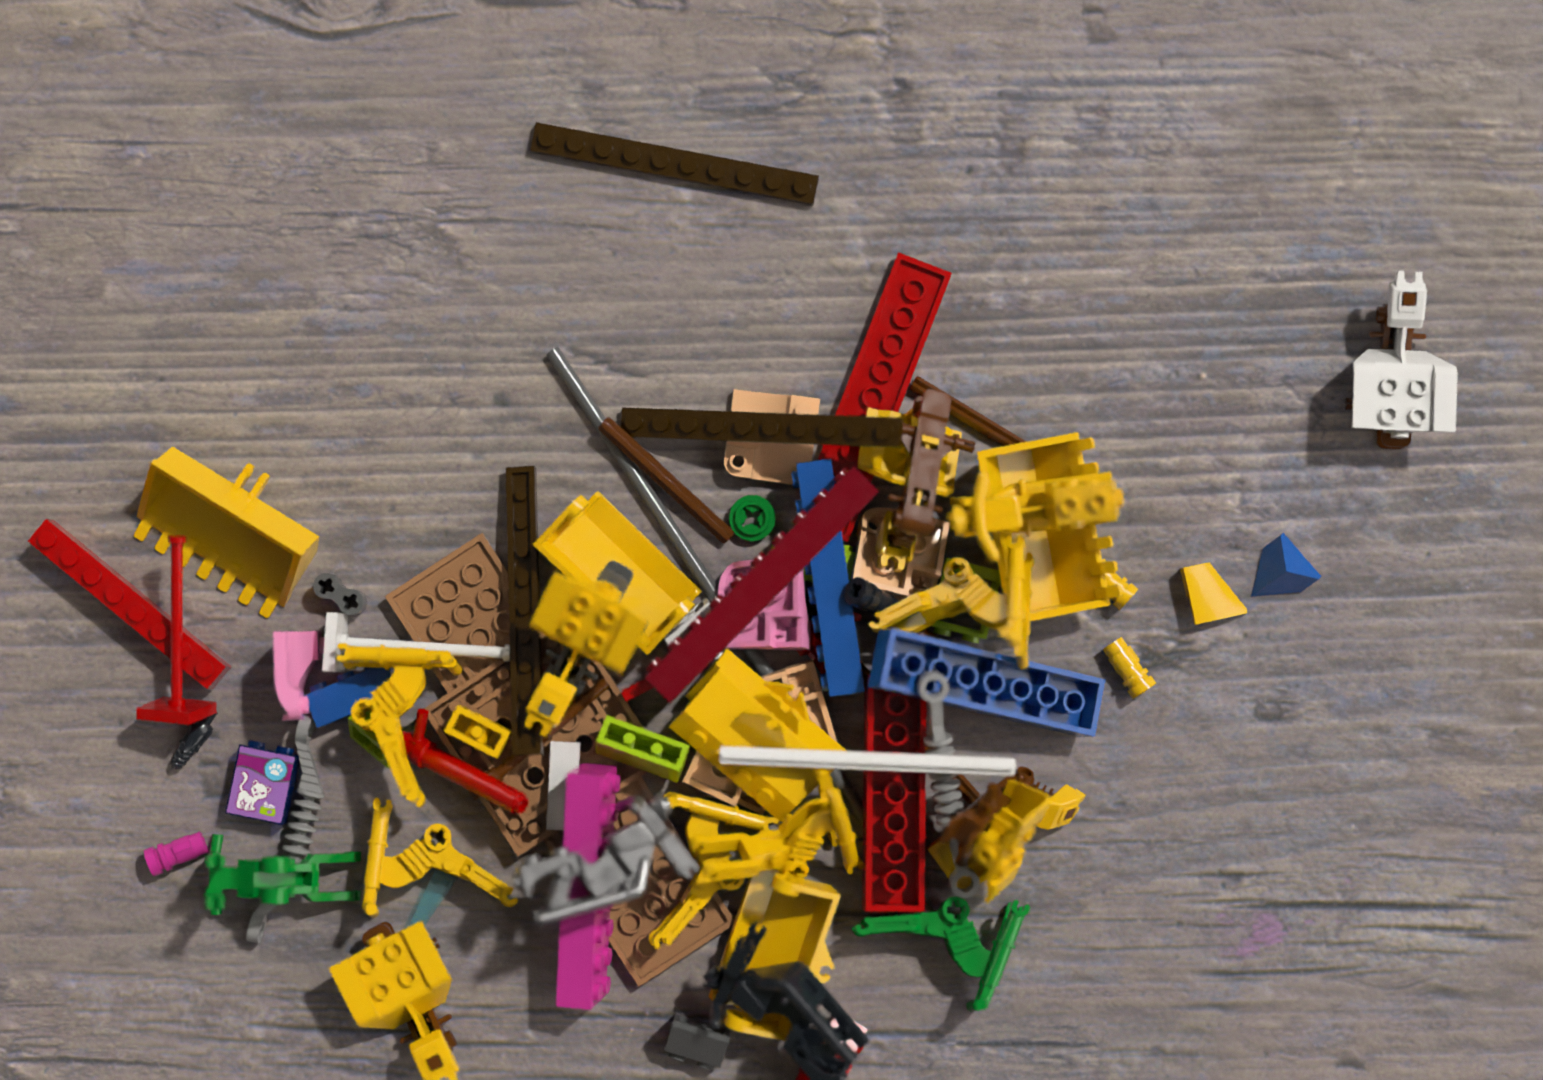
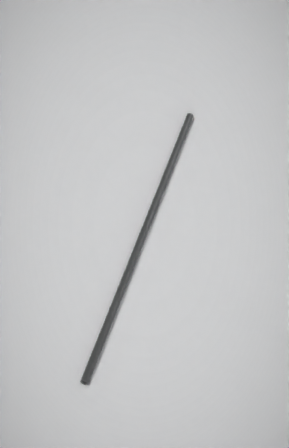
[546,347,935,913]

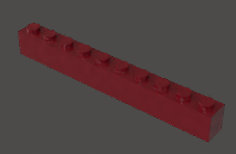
[645,466,879,703]

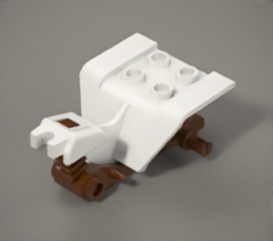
[1345,271,1457,449]

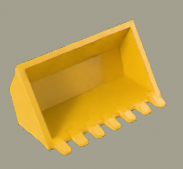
[977,432,1122,621]
[134,446,319,618]

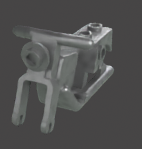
[512,792,698,924]

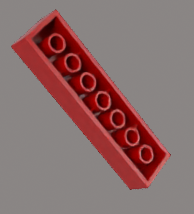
[862,674,927,912]

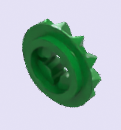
[729,495,775,541]

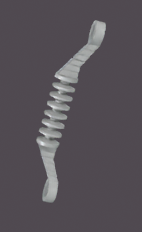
[917,671,980,898]
[246,714,325,944]

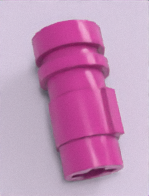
[144,831,208,877]

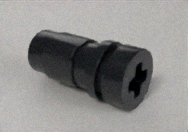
[844,577,900,615]

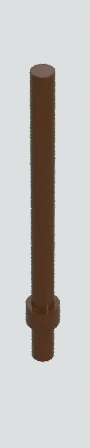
[468,678,610,800]

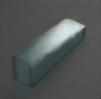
[409,869,458,926]

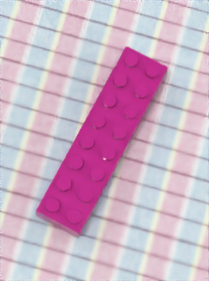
[556,763,620,1010]

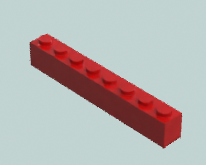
[28,519,232,690]

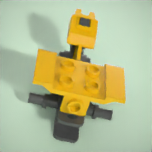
[524,560,649,737]

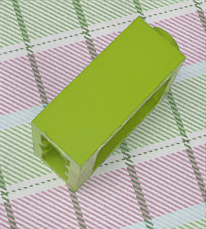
[931,557,1001,644]

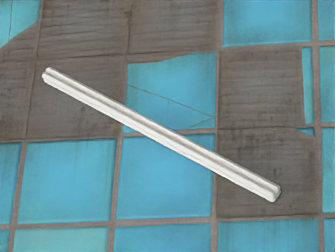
[719,746,1016,776]

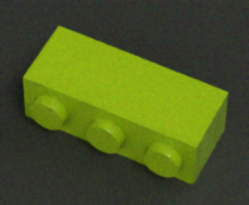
[595,716,690,783]

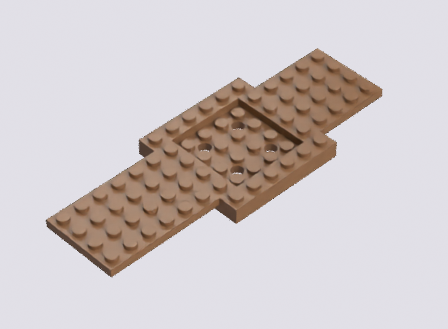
[385,533,735,987]

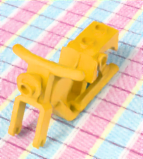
[948,471,1124,562]

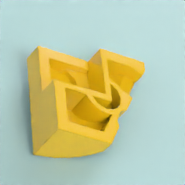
[1180,562,1248,625]

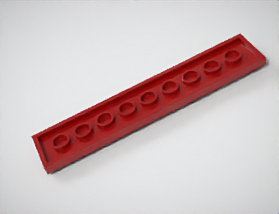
[796,252,952,543]

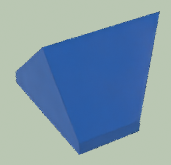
[1251,533,1322,597]

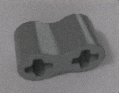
[313,573,367,615]

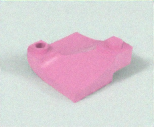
[718,560,811,651]
[273,631,325,721]

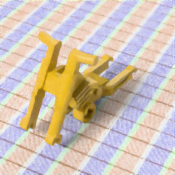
[869,535,1035,669]
[336,643,462,808]
[688,767,864,882]
[648,792,779,949]
[362,797,518,918]

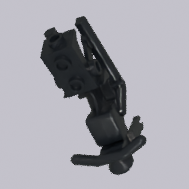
[702,921,870,1080]

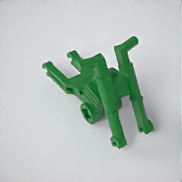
[204,834,361,915]
[852,896,1030,1012]

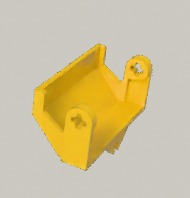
[533,491,702,655]
[669,649,847,822]
[708,869,840,1041]

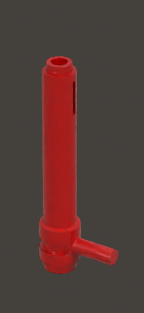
[402,709,529,814]

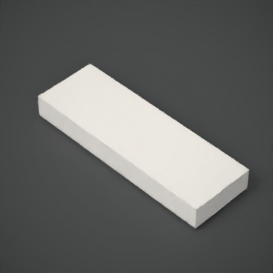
[546,741,581,830]

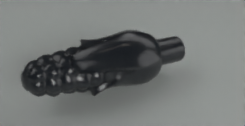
[171,712,218,769]

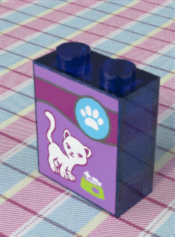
[225,739,300,825]

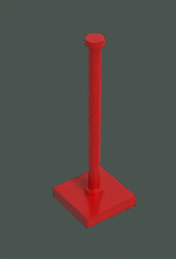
[136,535,217,725]

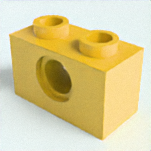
[444,705,512,758]

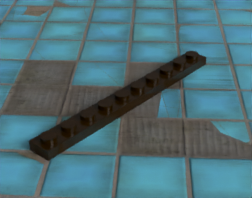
[531,122,819,205]
[621,407,904,448]
[506,466,544,756]

